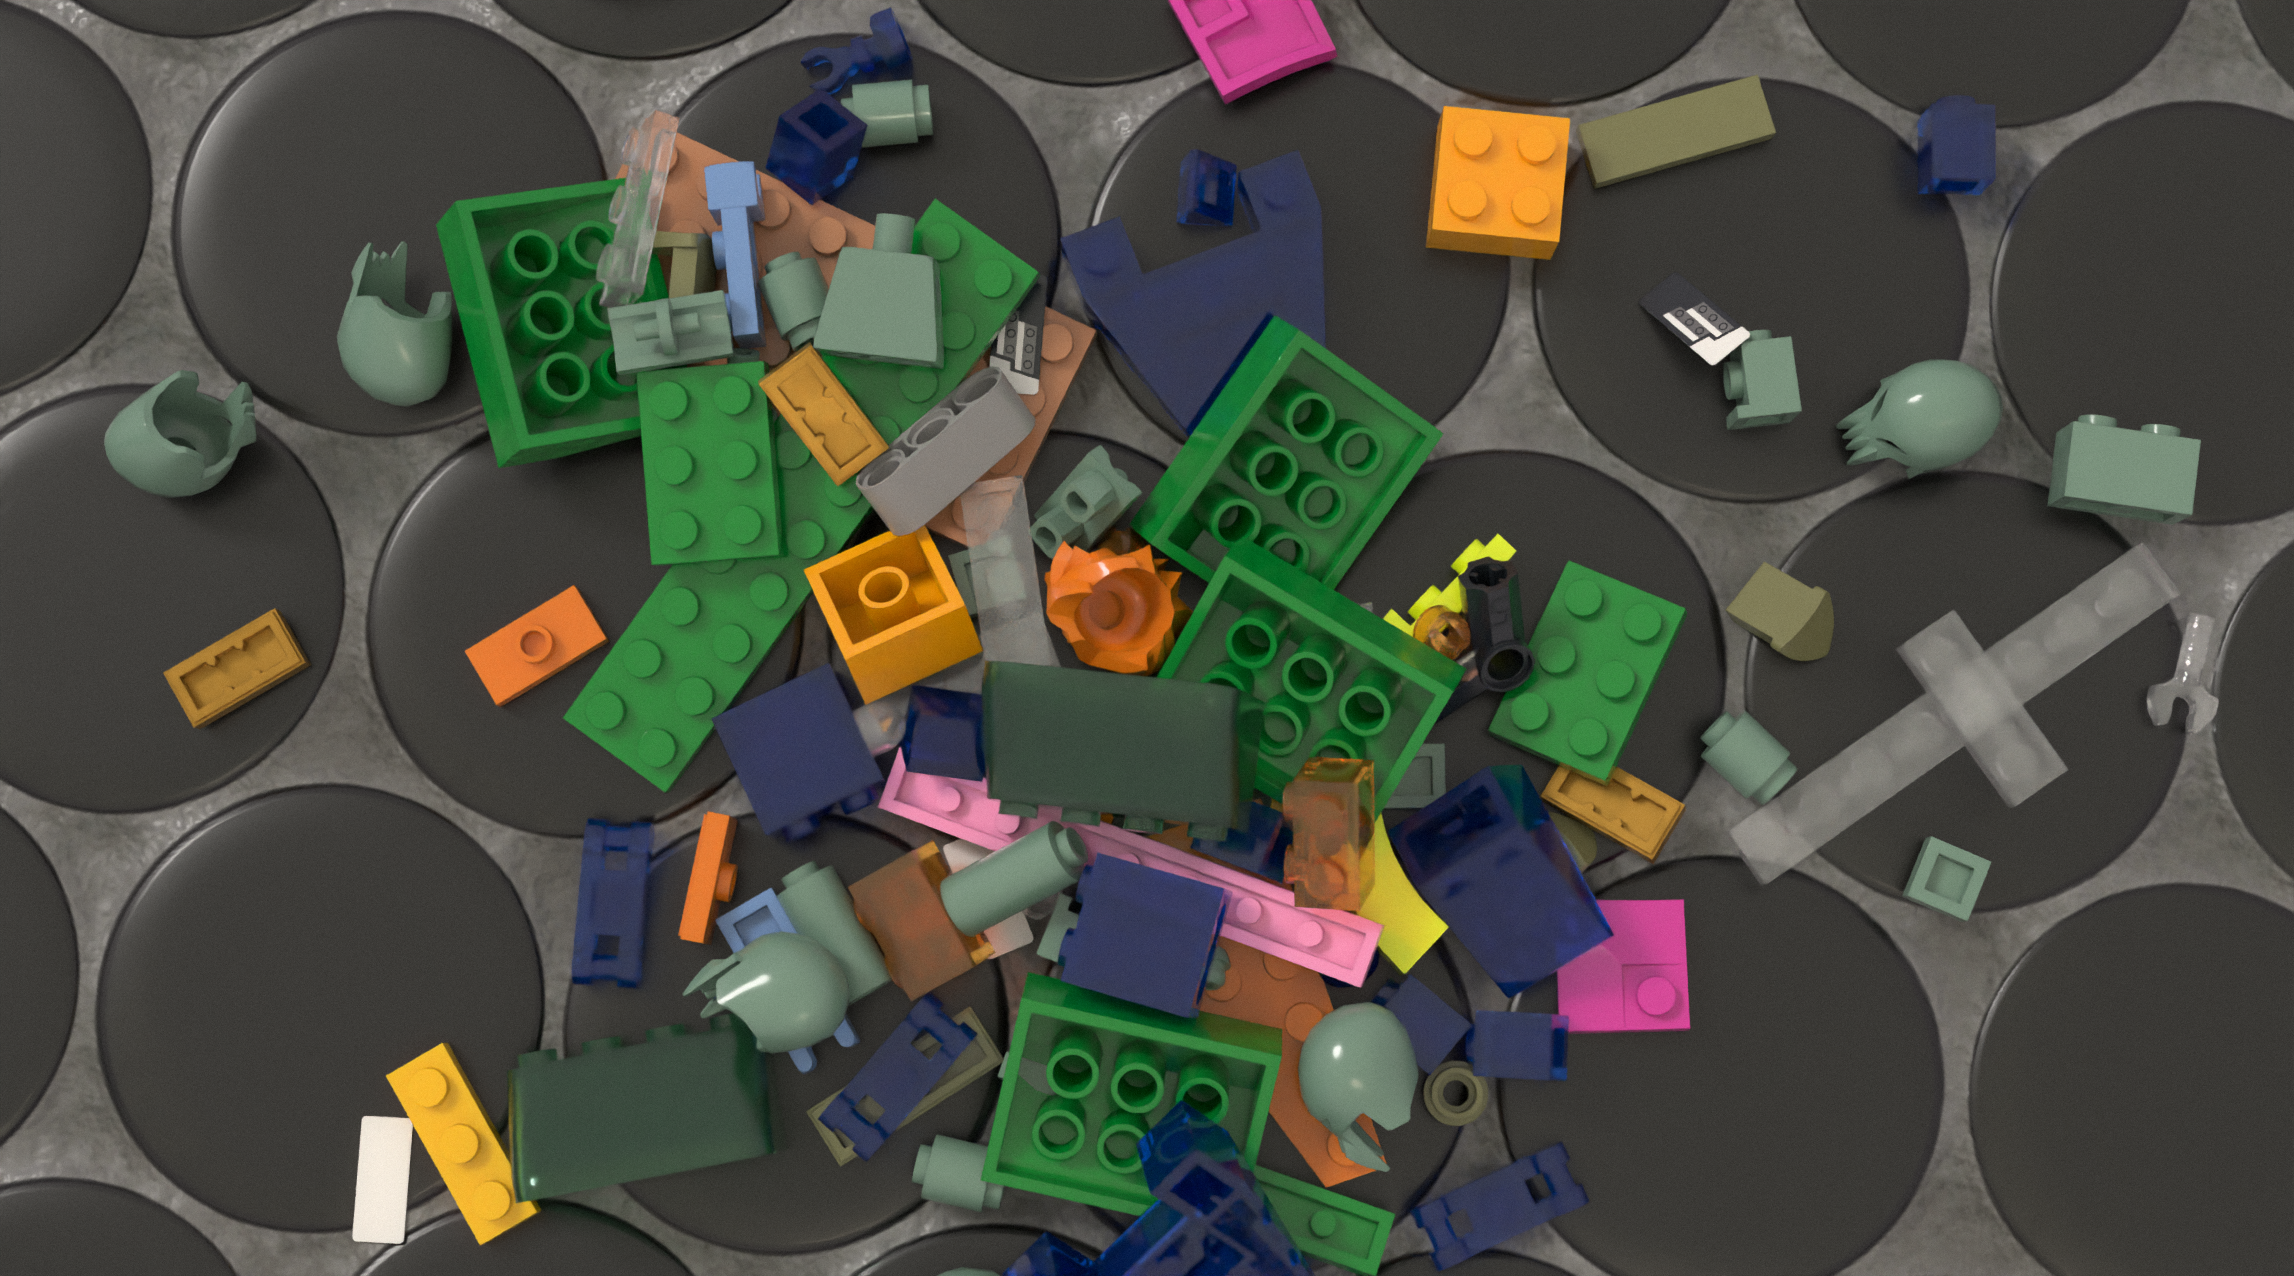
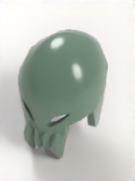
[337,241,452,407]
[1836,359,2003,479]
[104,370,256,498]
[683,931,849,1054]
[1298,1002,1419,1172]

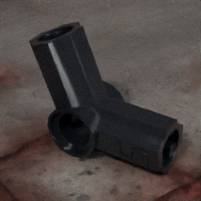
[1433,556,1535,726]

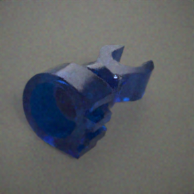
[800,7,913,95]

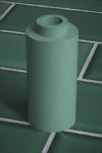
[940,821,1088,937]
[777,860,896,1006]

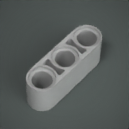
[856,367,1035,536]

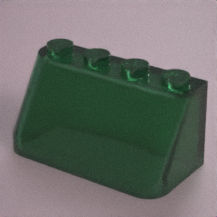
[981,661,1265,842]
[506,1013,788,1203]

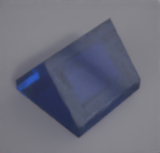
[1176,149,1237,226]

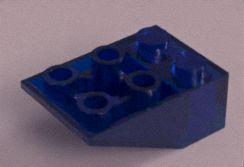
[1387,765,1615,998]

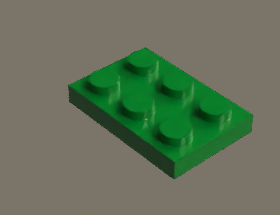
[636,361,784,566]
[1488,560,1687,786]

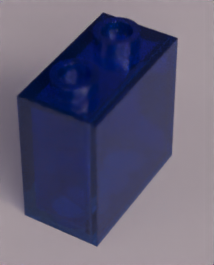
[712,663,887,843]
[1058,852,1233,1019]

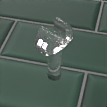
[2146,613,2219,735]

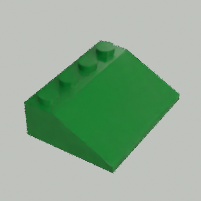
[436,176,687,468]
[1129,315,1444,590]
[1136,536,1466,850]
[981,972,1282,1238]

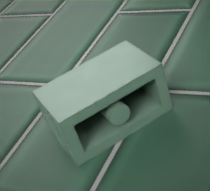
[2047,415,2201,525]

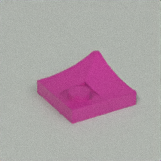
[1167,0,1337,105]
[1554,899,1690,1034]

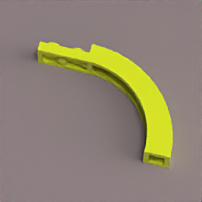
[1322,534,1516,976]

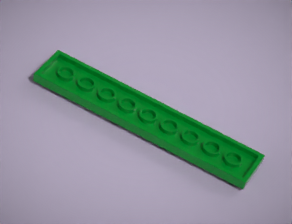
[563,198,1041,793]

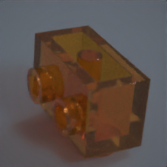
[1283,757,1375,911]
[848,840,996,1001]

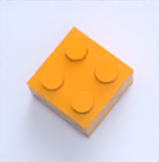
[1426,106,1570,260]
[804,525,983,705]

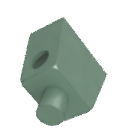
[813,213,944,369]

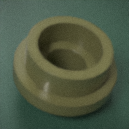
[1423,1061,1488,1126]

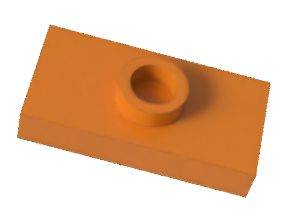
[465,585,610,707]
[678,811,738,945]

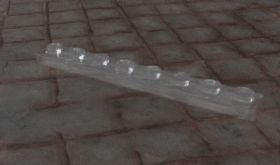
[1724,542,2181,886]

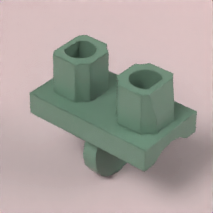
[607,290,735,375]
[1028,445,1142,559]

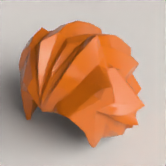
[1044,541,1193,677]

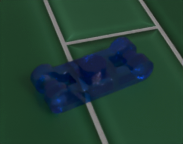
[572,818,654,989]
[818,991,978,1163]
[1410,1141,1590,1271]

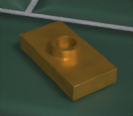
[758,342,889,486]
[163,608,311,729]
[1540,766,1686,864]

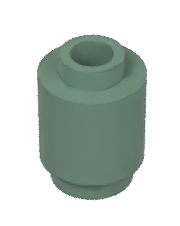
[841,79,933,148]
[757,252,829,352]
[1700,710,1798,805]
[912,1134,1005,1213]

